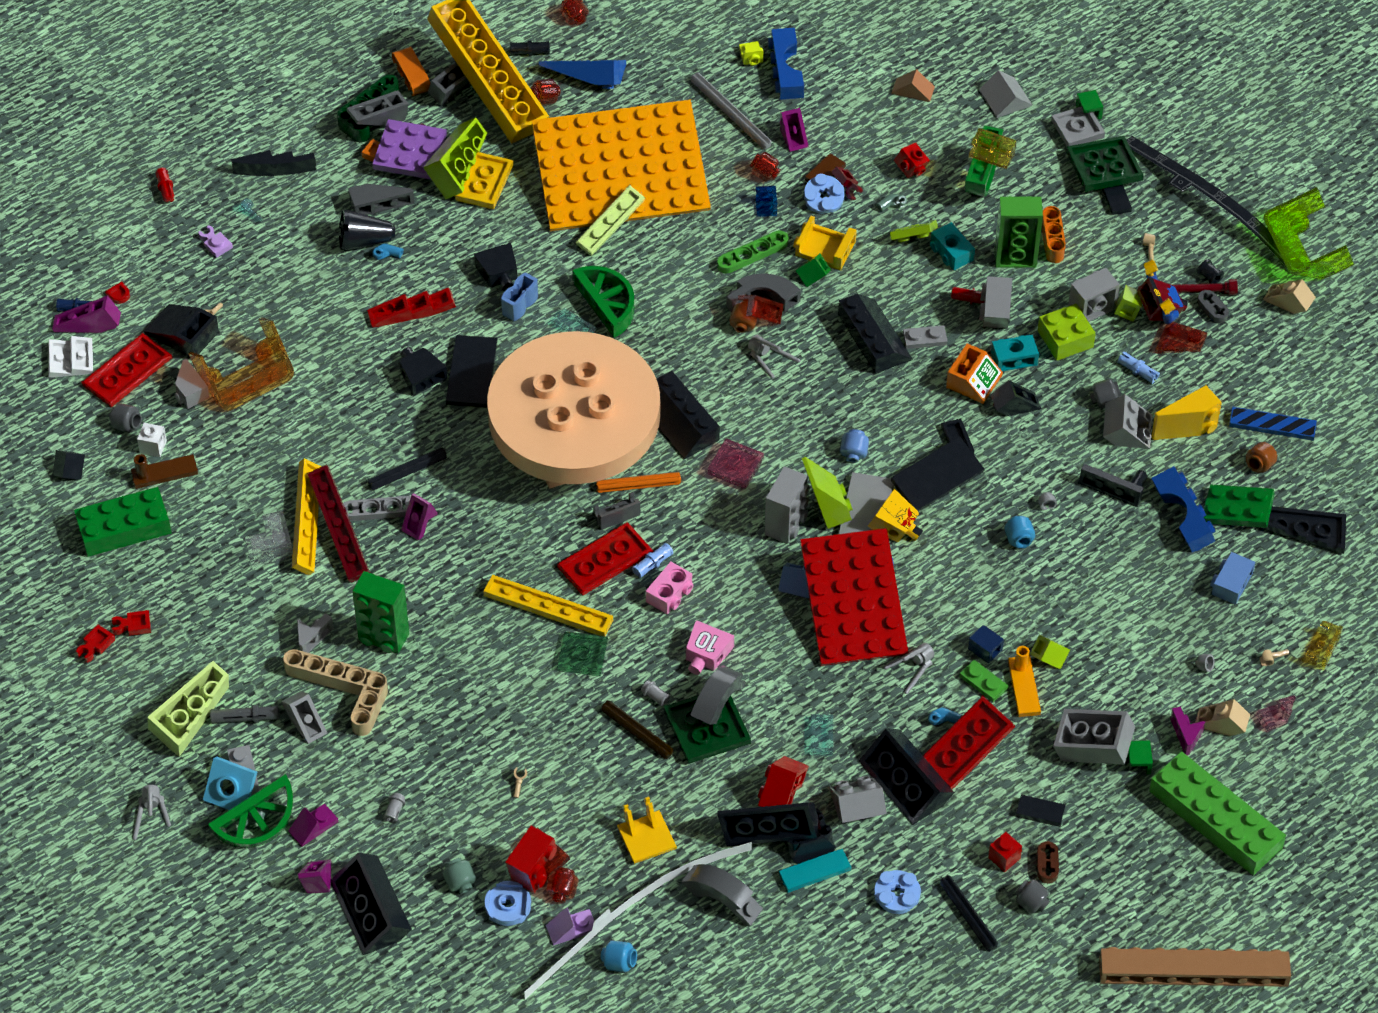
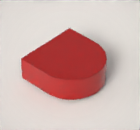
[105,281,130,304]

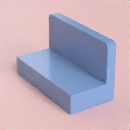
[778,562,809,598]

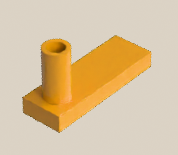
[1008,646,1041,717]

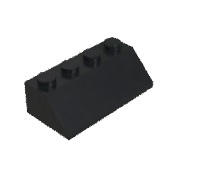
[838,293,913,374]
[656,371,720,460]
[859,728,955,825]
[717,802,818,846]
[331,853,412,955]

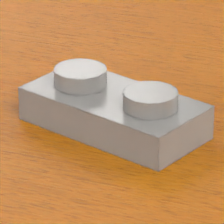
[903,325,948,349]

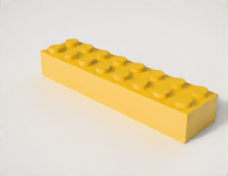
[427,0,549,144]

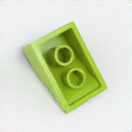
[802,457,853,529]

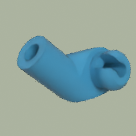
[372,244,404,260]
[928,707,962,725]

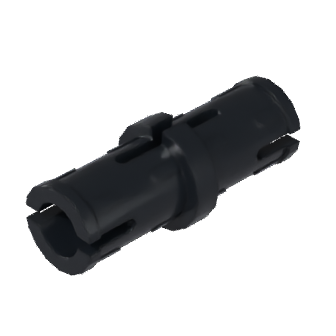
[510,40,550,56]

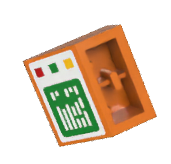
[946,343,1003,404]

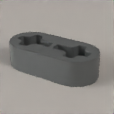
[1197,290,1229,324]

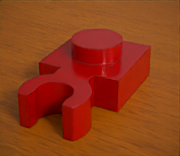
[111,610,151,636]
[76,624,116,663]

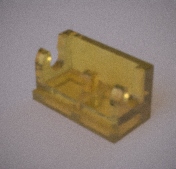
[969,128,1017,169]
[1302,621,1343,670]

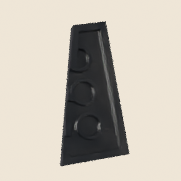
[1258,506,1346,554]

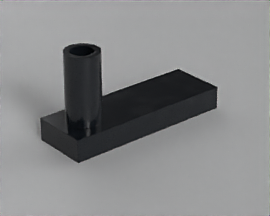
[1078,464,1148,507]

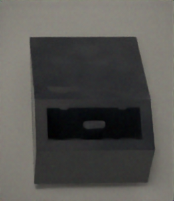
[144,304,219,359]

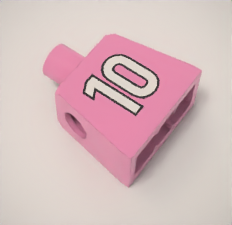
[686,620,734,675]

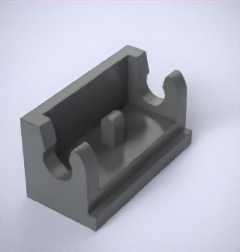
[592,492,641,530]

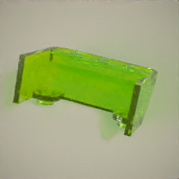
[1264,187,1354,279]

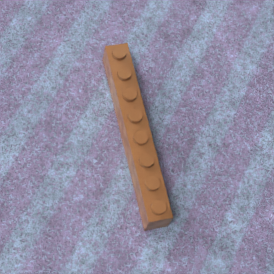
[1099,947,1291,987]

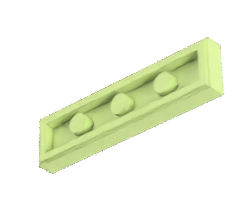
[576,185,645,256]

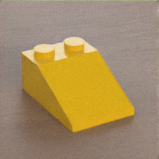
[1151,385,1222,440]

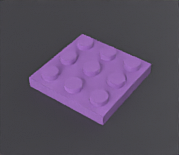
[372,119,447,180]

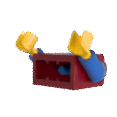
[1136,259,1188,324]

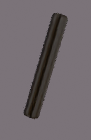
[601,700,673,759]

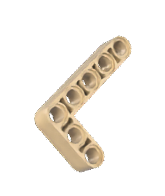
[283,649,388,736]

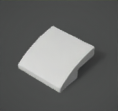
[48,336,93,377]

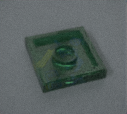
[557,631,608,677]

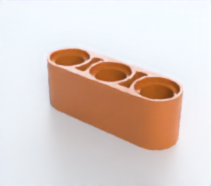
[392,47,430,96]
[1042,206,1066,263]

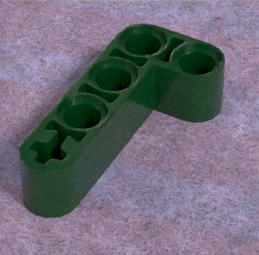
[337,74,399,143]

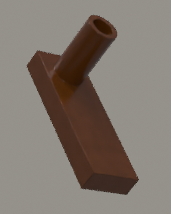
[131,454,198,489]

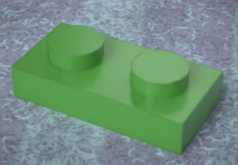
[959,660,1008,702]

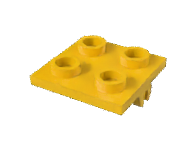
[617,796,677,864]

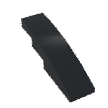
[231,150,317,176]

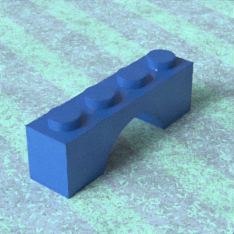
[768,28,804,100]
[1151,466,1216,552]

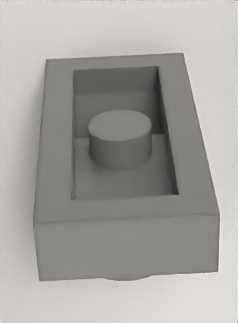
[297,613,334,653]

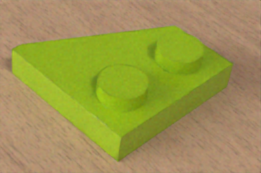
[890,220,938,242]

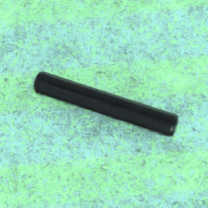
[368,447,447,490]
[940,875,998,952]

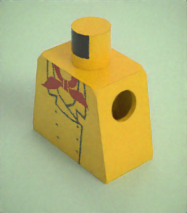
[868,489,923,542]

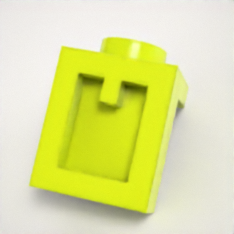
[739,41,764,65]

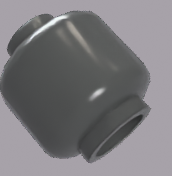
[1089,379,1121,409]
[109,403,142,433]
[1015,879,1050,914]

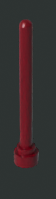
[1137,279,1238,296]

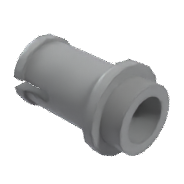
[641,680,670,707]
[383,793,406,823]

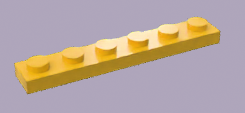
[292,458,321,575]
[483,574,613,638]

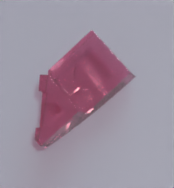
[1255,695,1296,732]

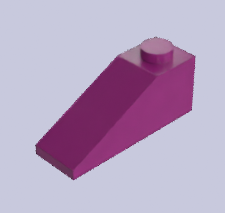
[52,295,121,333]

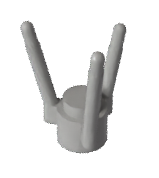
[748,335,801,378]
[884,643,935,694]
[133,785,171,840]

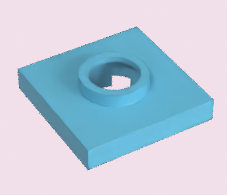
[203,757,257,810]

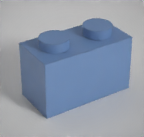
[1210,552,1255,605]

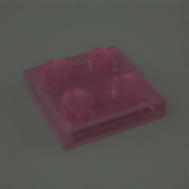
[707,438,764,489]

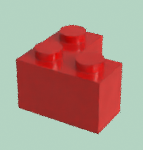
[758,756,809,807]
[505,825,557,893]

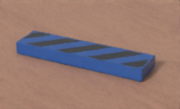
[1229,406,1317,441]

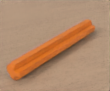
[596,472,681,493]

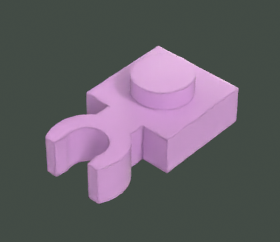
[198,225,233,258]

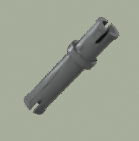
[210,705,280,724]

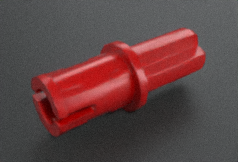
[155,168,175,203]
[951,287,984,304]

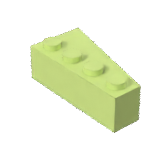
[147,661,229,757]

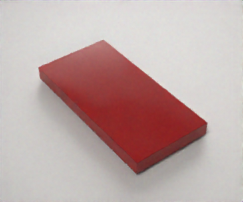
[82,333,172,407]
[557,522,653,596]
[923,696,1015,789]

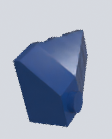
[539,60,626,89]

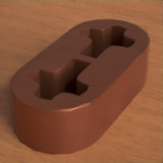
[1037,841,1059,884]

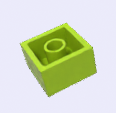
[1037,304,1096,361]

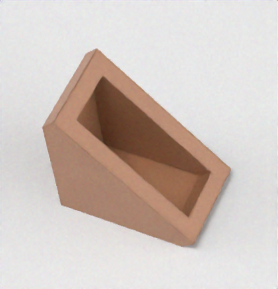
[891,69,935,102]

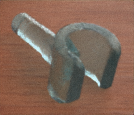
[240,198,263,223]

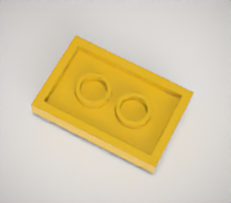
[455,152,513,209]

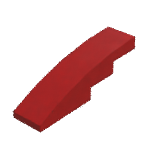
[367,287,456,328]

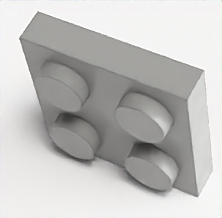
[1051,107,1105,146]

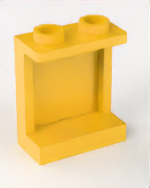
[793,216,857,271]

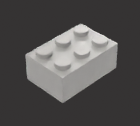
[765,466,810,544]
[1053,709,1135,764]

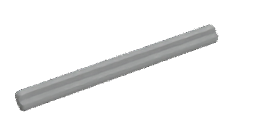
[691,72,772,150]

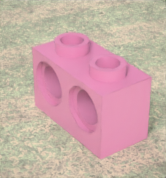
[646,562,693,614]

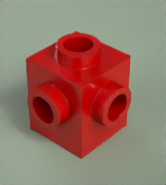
[894,142,930,178]

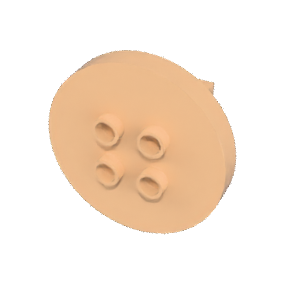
[487,331,660,489]

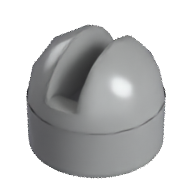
[1038,492,1057,510]
[1195,654,1215,672]

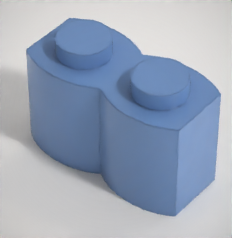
[501,273,538,321]

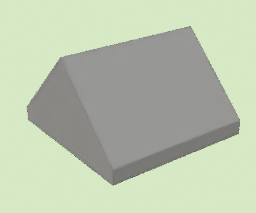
[979,70,1032,118]

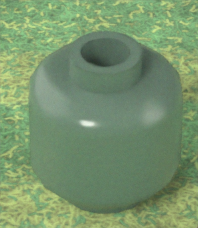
[442,858,477,894]

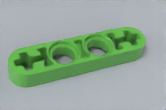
[717,230,789,274]

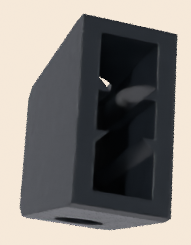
[474,243,518,291]
[399,347,447,396]

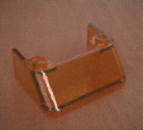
[189,317,294,411]

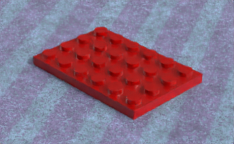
[800,528,909,666]

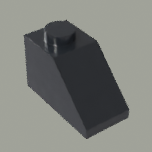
[991,380,1042,416]

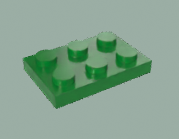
[1203,484,1275,528]

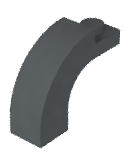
[726,274,801,313]
[690,665,746,724]
[682,864,763,926]

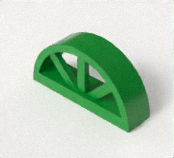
[965,125,1004,197]
[572,266,635,338]
[208,774,293,848]

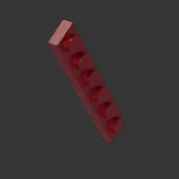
[307,464,370,583]

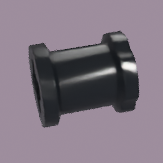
[1197,259,1224,284]

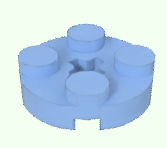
[804,174,844,214]
[874,870,921,914]
[485,881,531,926]

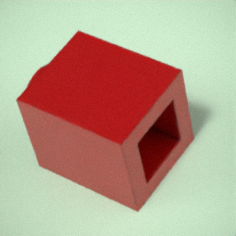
[988,832,1022,872]

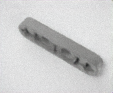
[343,495,422,521]

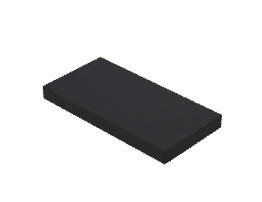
[446,335,498,408]
[891,436,985,512]

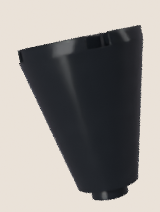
[339,209,395,250]

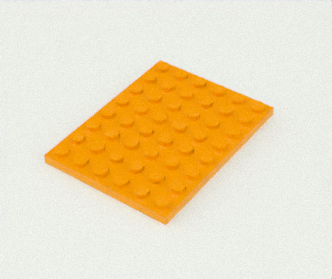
[532,100,711,232]

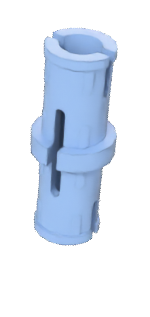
[1118,351,1160,384]
[632,543,673,578]

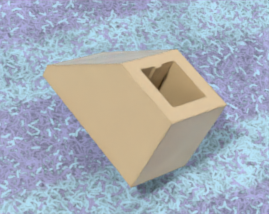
[1263,279,1316,314]
[1195,699,1250,736]

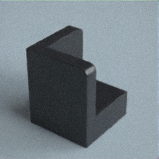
[52,450,85,480]

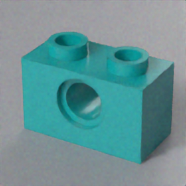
[930,222,975,270]
[991,335,1039,372]

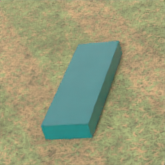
[779,849,852,893]

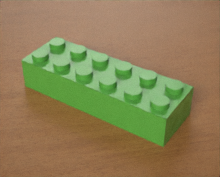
[1149,751,1286,876]

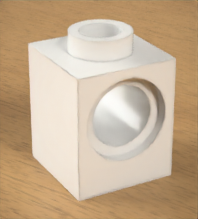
[137,423,167,457]

